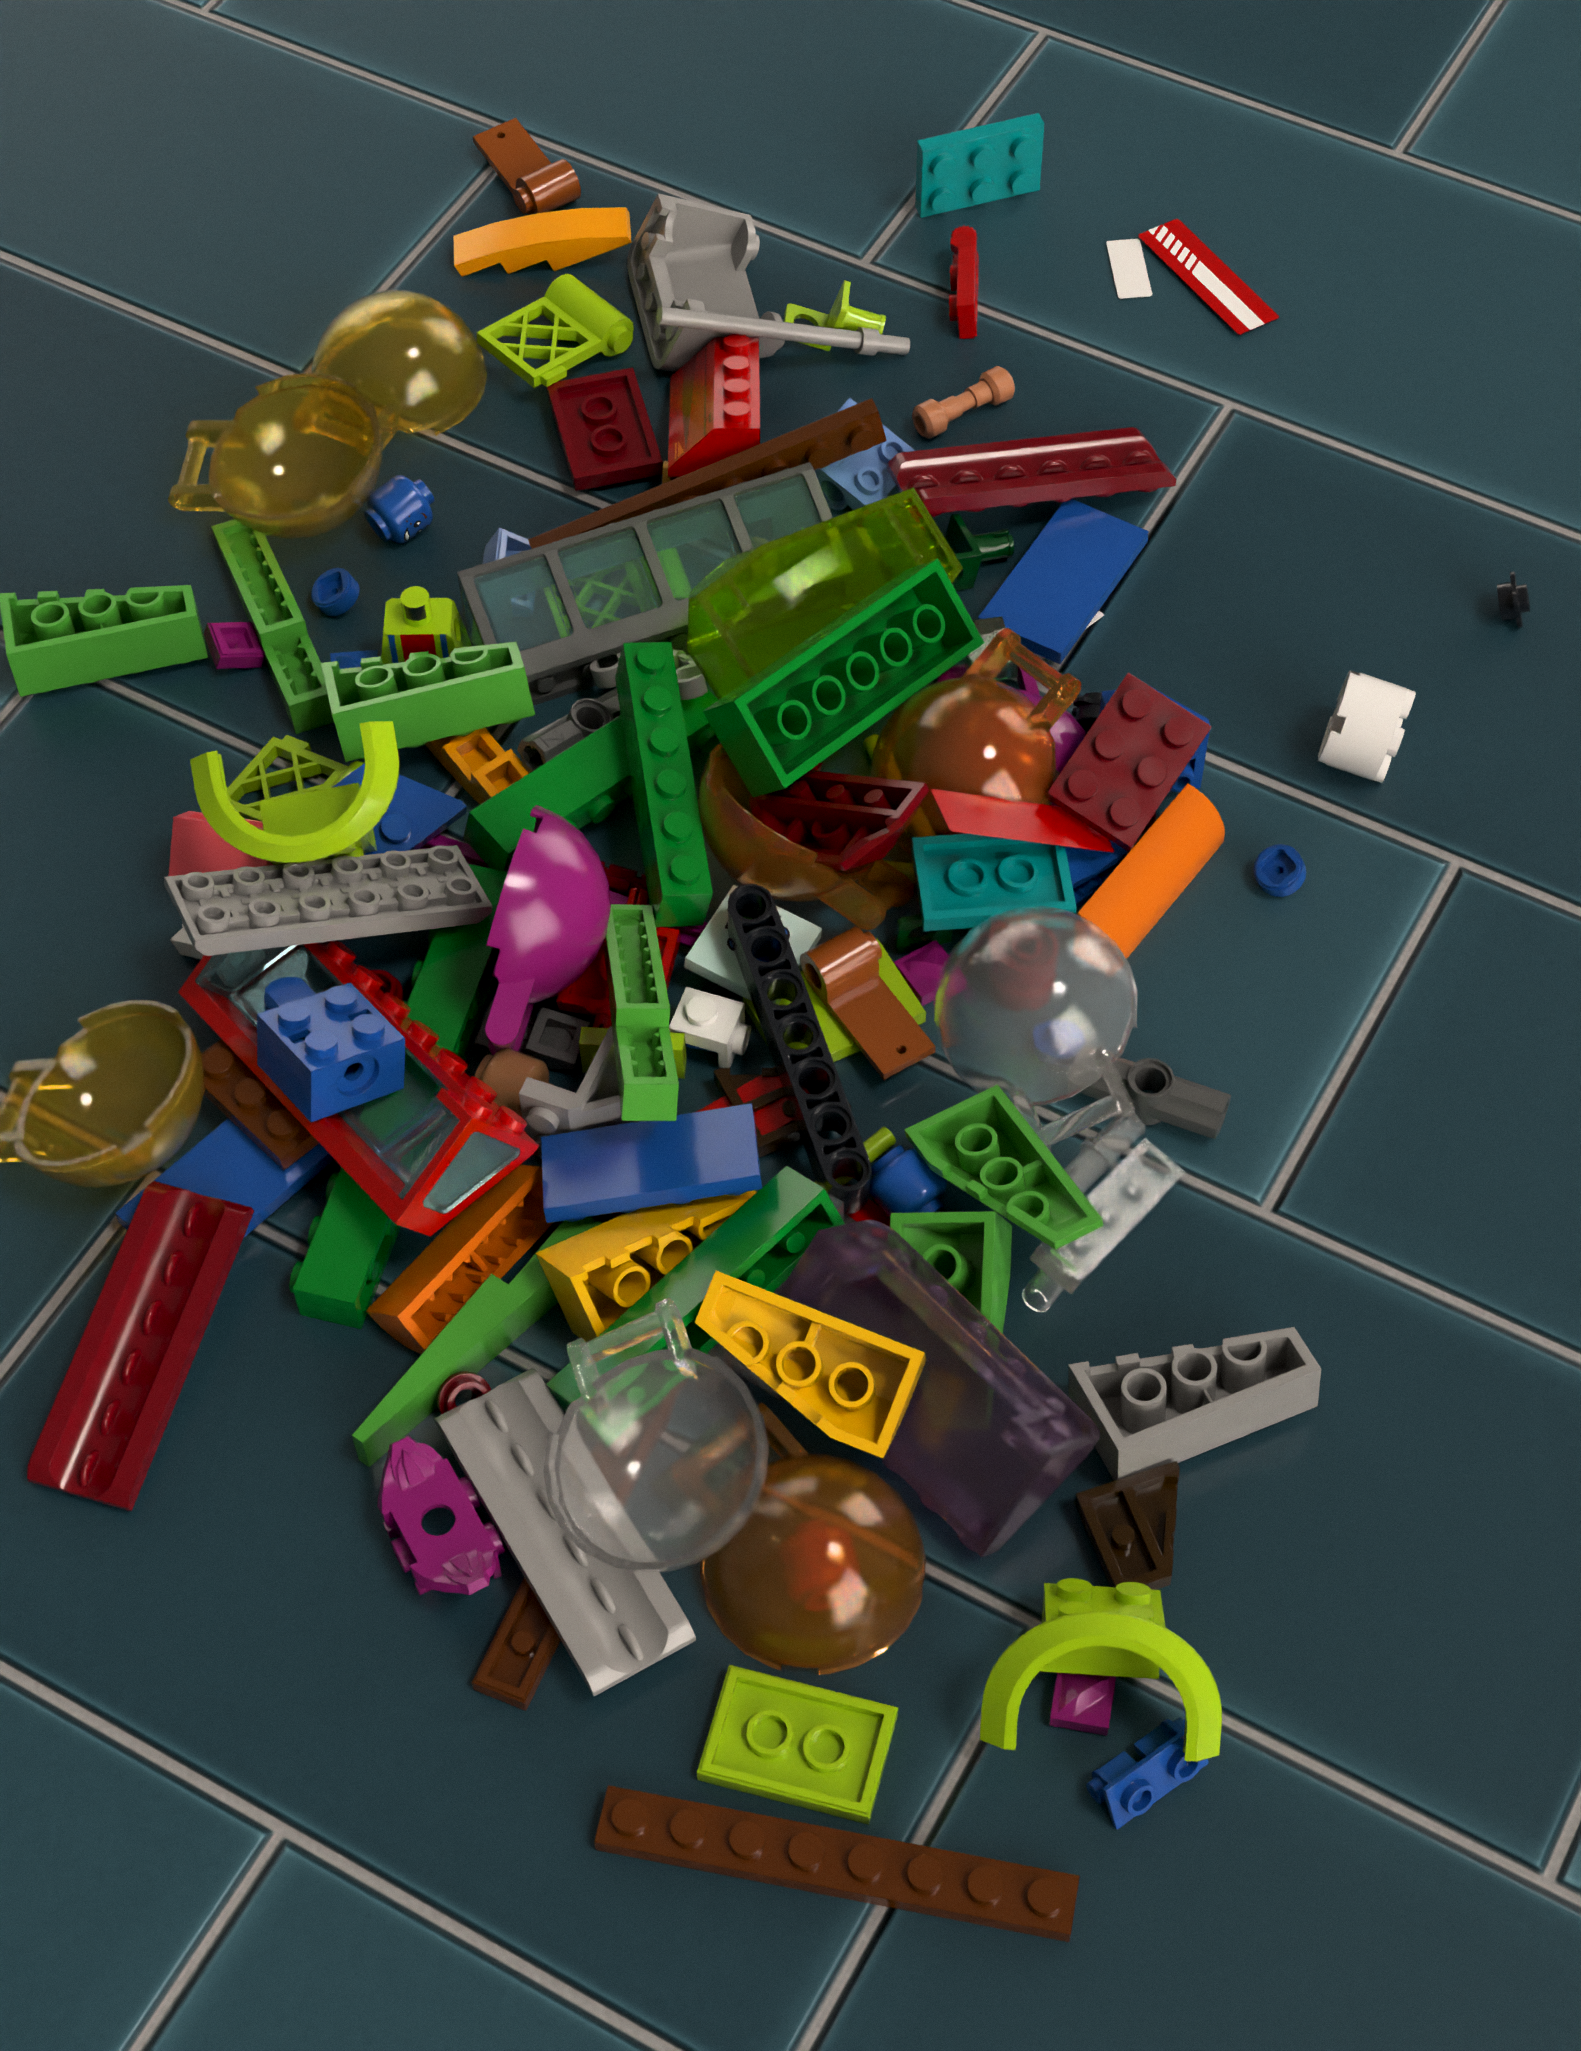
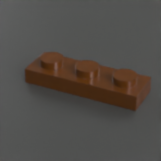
[183,1039,319,1171]

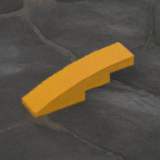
[453,207,632,277]
[425,728,529,804]

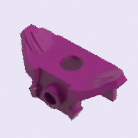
[377,1435,505,1595]

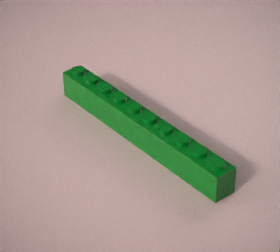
[289,864,508,1329]

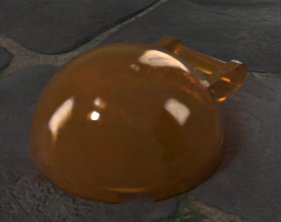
[871,628,1082,854]
[698,744,914,930]
[670,1403,926,1675]

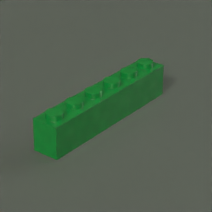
[615,642,713,927]
[463,690,720,872]
[546,1166,845,1447]

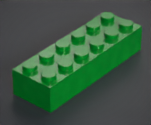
[703,558,985,797]

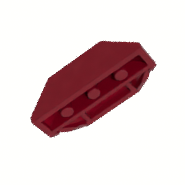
[748,770,929,871]

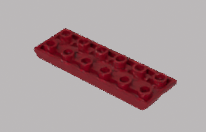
[887,427,1177,517]
[27,1181,254,1511]

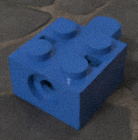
[257,977,405,1122]

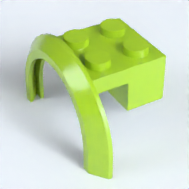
[190,721,400,865]
[980,1578,1222,1762]

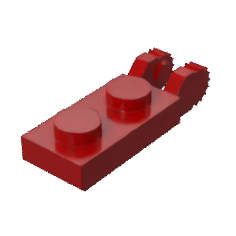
[949,225,979,339]

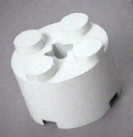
[1318,670,1416,783]

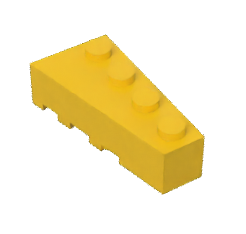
[535,1190,757,1345]

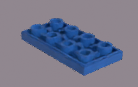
[977,499,1149,664]
[541,1103,762,1223]
[115,1118,335,1237]

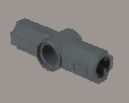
[517,688,621,773]
[1067,1045,1231,1139]

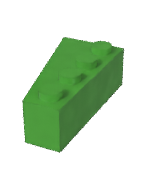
[0,585,208,697]
[321,642,535,762]

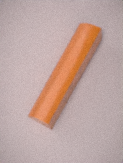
[1073,783,1225,972]
[366,1164,554,1354]

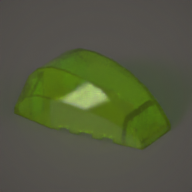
[687,487,963,700]

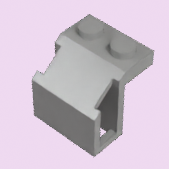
[519,1026,637,1158]

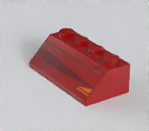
[668,334,760,477]

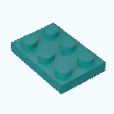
[915,113,1044,218]
[911,834,1077,932]

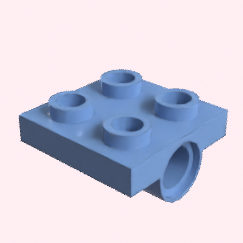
[814,398,915,520]

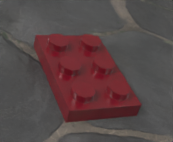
[547,367,663,491]
[1045,672,1212,852]

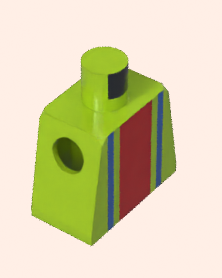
[381,586,472,664]

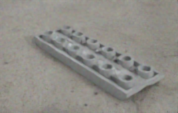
[164,845,493,956]
[434,1368,696,1697]

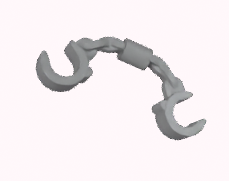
[590,649,708,700]

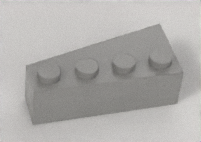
[1068,1327,1321,1481]

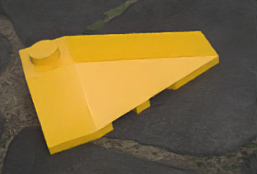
[695,1270,926,1459]

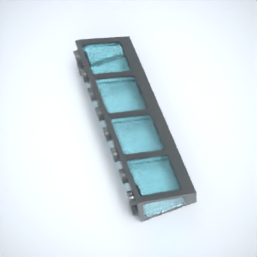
[457,462,854,706]

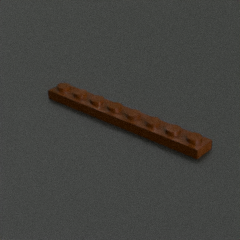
[528,398,887,549]
[594,1785,1080,1942]

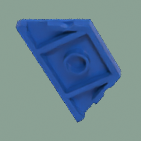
[333,763,467,855]

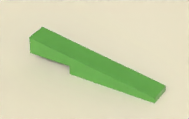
[211,513,334,734]
[603,904,679,1121]
[352,1216,602,1467]

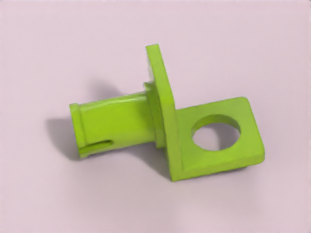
[784,280,886,351]

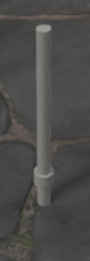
[656,306,910,356]

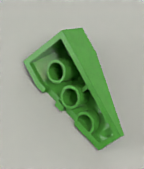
[904,1084,1104,1250]
[888,1211,1012,1431]

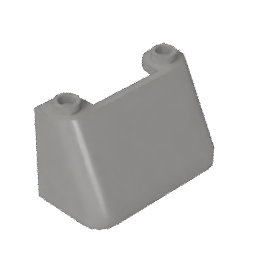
[627,193,785,372]

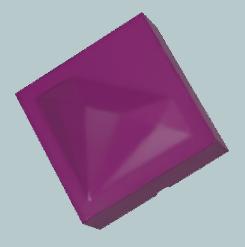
[203,622,265,669]
[894,940,964,1007]
[1049,1673,1116,1736]

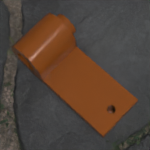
[473,118,581,215]
[800,926,936,1080]

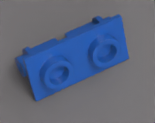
[1086,1717,1209,1830]

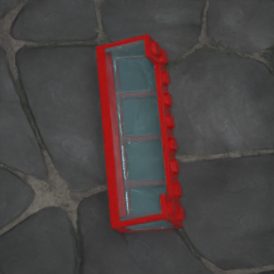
[178,940,539,1237]

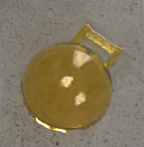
[293,290,487,458]
[168,373,383,539]
[0,1000,205,1187]

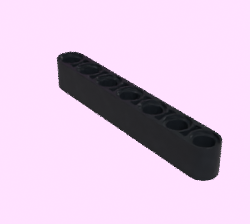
[727,884,872,1214]

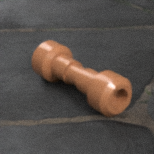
[912,366,1015,439]

